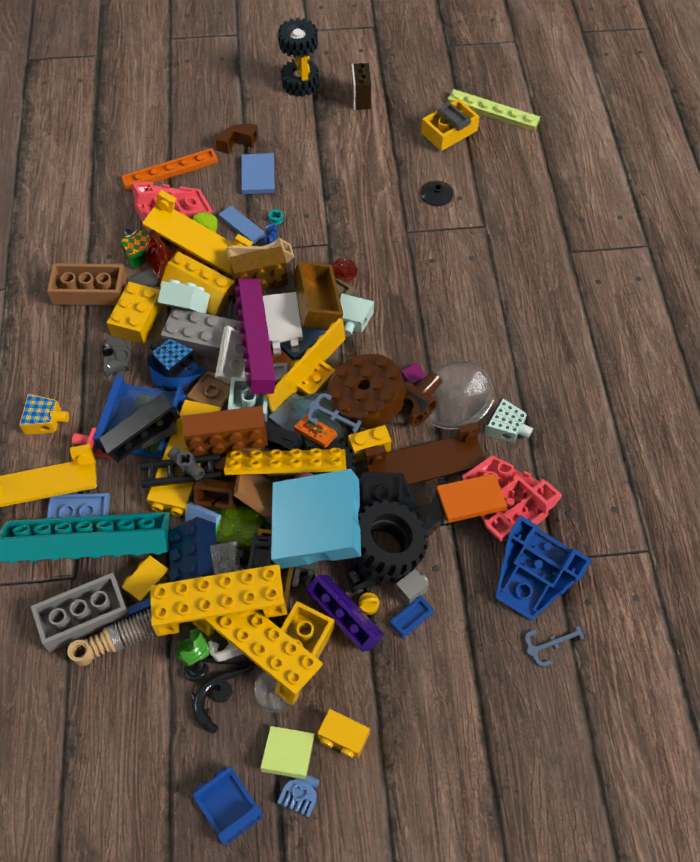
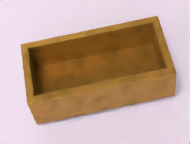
[293,261,343,329]

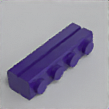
[305,575,385,652]

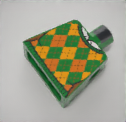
[120,229,161,269]

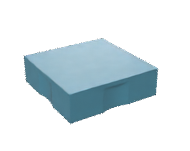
[271,469,361,569]

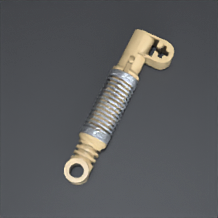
[67,607,179,667]

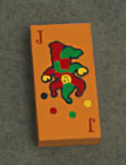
[294,414,337,448]

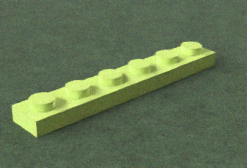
[447,89,540,131]

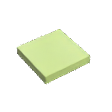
[261,726,315,779]

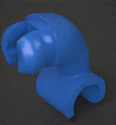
[264,223,279,244]

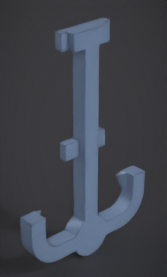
[307,393,362,433]
[525,626,585,668]

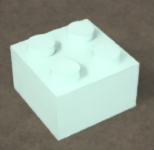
[158,279,210,314]
[228,377,268,422]

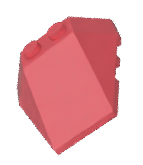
[132,182,213,232]

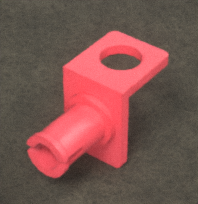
[72,428,113,459]

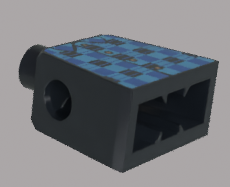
[150,338,196,378]

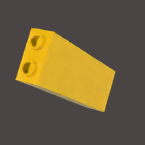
[147,400,222,517]

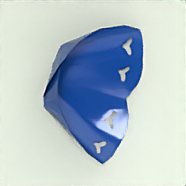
[147,355,208,391]

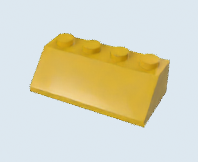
[160,251,235,316]

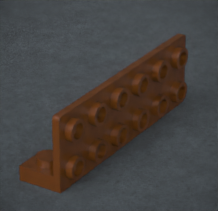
[365,422,486,486]

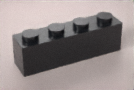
[99,392,181,463]

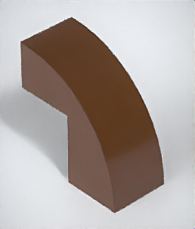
[215,124,258,154]

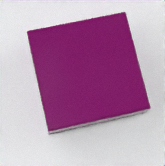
[401,363,426,385]

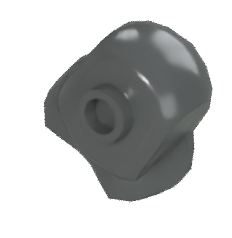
[101,336,131,378]

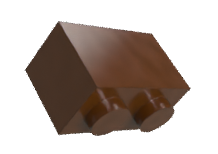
[194,478,241,509]

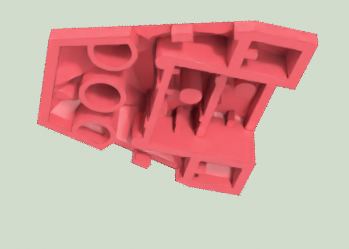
[462,455,562,542]

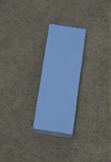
[218,206,265,245]

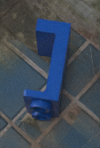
[192,766,264,846]

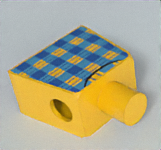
[19,394,69,435]

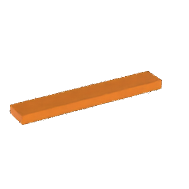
[120,148,218,191]

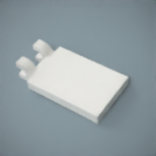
[263,292,303,356]

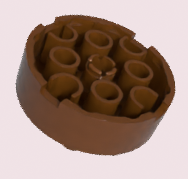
[327,354,407,429]

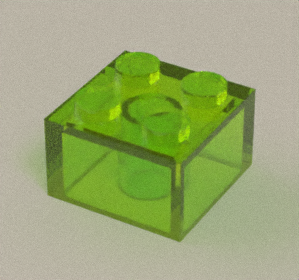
[216,505,265,553]

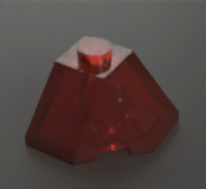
[144,230,174,280]

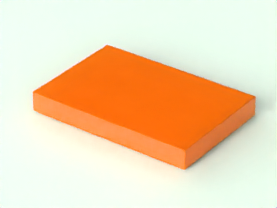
[437,473,507,523]

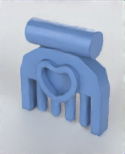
[277,774,320,818]

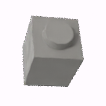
[395,569,429,605]

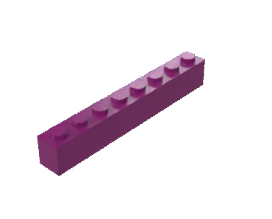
[235,278,276,394]

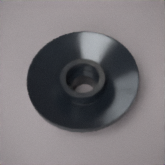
[421,181,454,206]

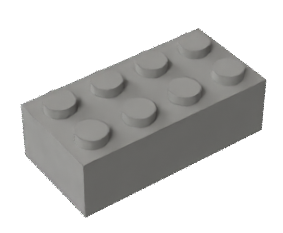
[161,307,241,360]
[31,573,130,652]

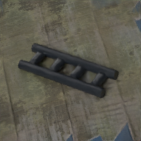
[140,453,222,488]

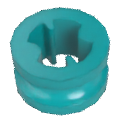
[269,209,283,225]

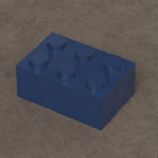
[169,517,217,582]

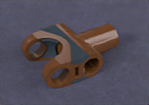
[400,371,443,427]

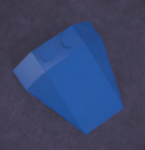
[495,515,592,620]

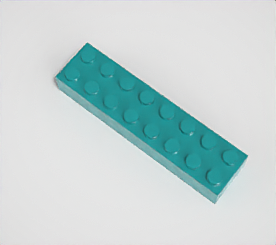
[0,512,172,563]

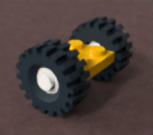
[278,18,319,97]

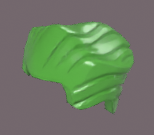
[175,628,210,666]

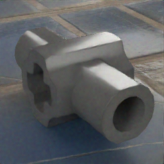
[167,446,205,481]

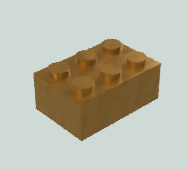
[229,246,288,291]

